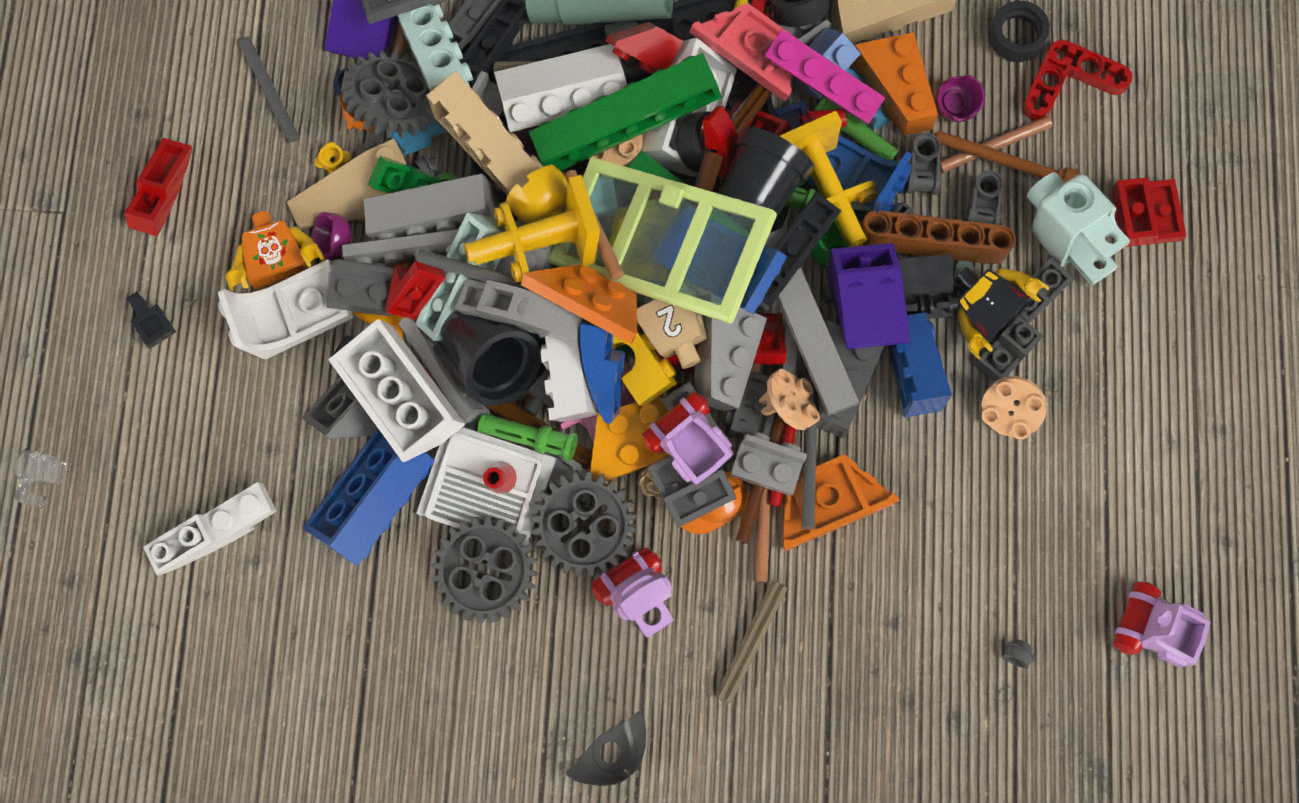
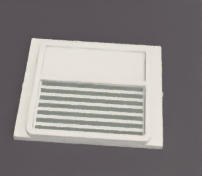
[416,427,557,546]

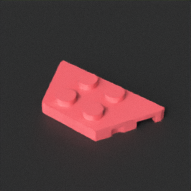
[689,3,797,102]

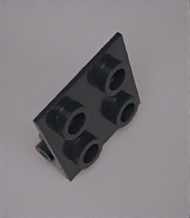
[898,254,958,319]

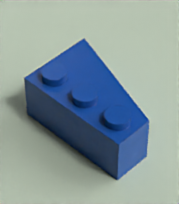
[888,312,952,418]

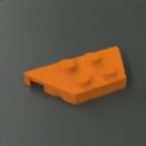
[521,264,637,344]
[783,454,900,552]

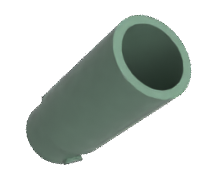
[525,0,673,25]

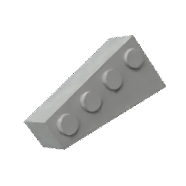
[364,174,504,241]

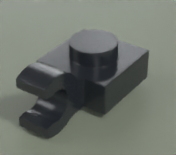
[126,291,176,349]

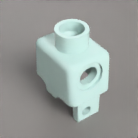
[1027,172,1130,286]

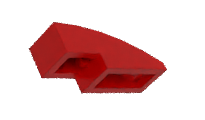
[124,138,192,236]

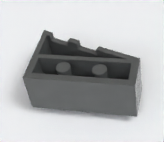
[817,320,884,439]

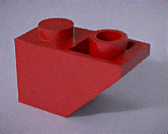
[605,22,683,74]

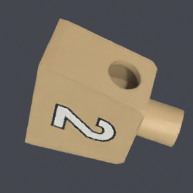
[637,284,707,369]

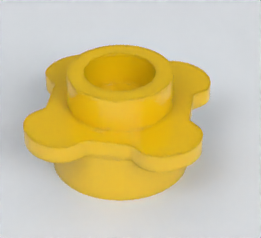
[314,142,351,174]

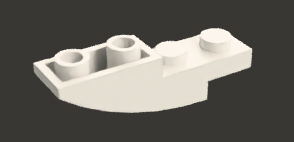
[143,482,277,576]

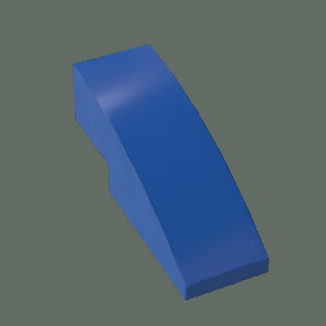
[580,320,625,423]

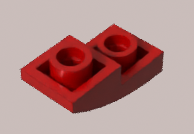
[702,105,738,179]

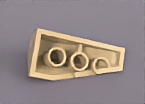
[287,138,406,230]

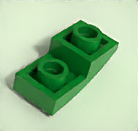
[367,156,441,193]

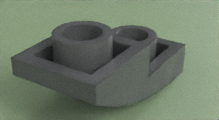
[1020,257,1074,323]
[975,316,1043,382]

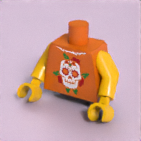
[225,211,324,291]

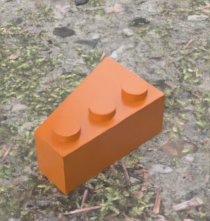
[852,32,938,136]

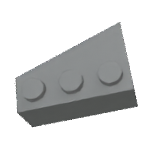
[694,294,767,411]

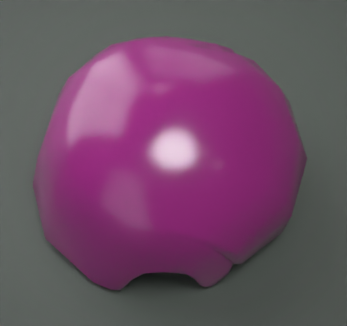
[935,74,986,123]
[312,212,352,260]

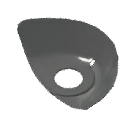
[566,711,646,786]

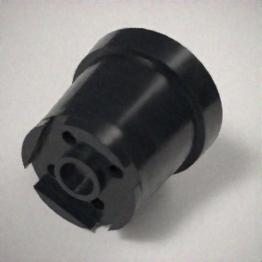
[717,127,814,229]
[440,310,541,406]

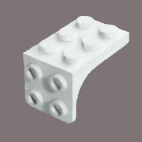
[218,259,353,360]

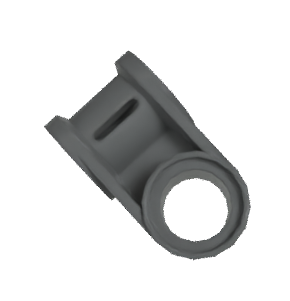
[906,133,941,196]
[965,170,1004,225]

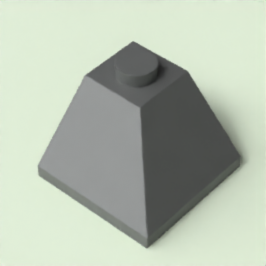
[302,376,379,439]

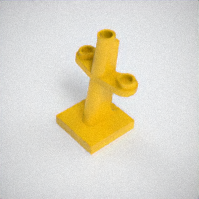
[780,111,878,247]
[464,175,600,283]

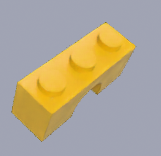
[613,325,677,406]

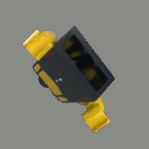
[954,267,1049,360]

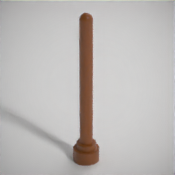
[934,131,1079,183]

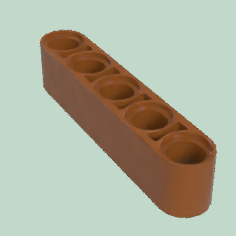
[861,210,1016,264]

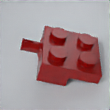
[1111,177,1187,247]

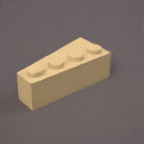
[831,0,956,44]
[426,71,544,196]

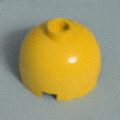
[506,165,568,225]

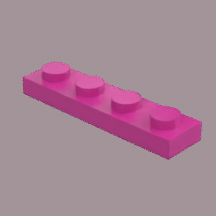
[764,29,886,125]

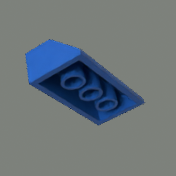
[302,430,435,566]

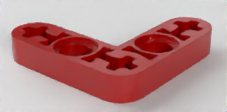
[1023,40,1133,121]

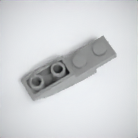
[455,279,585,343]

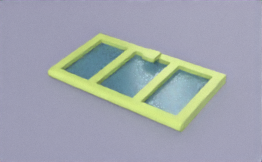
[549,157,777,324]

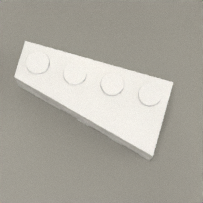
[539,334,600,422]

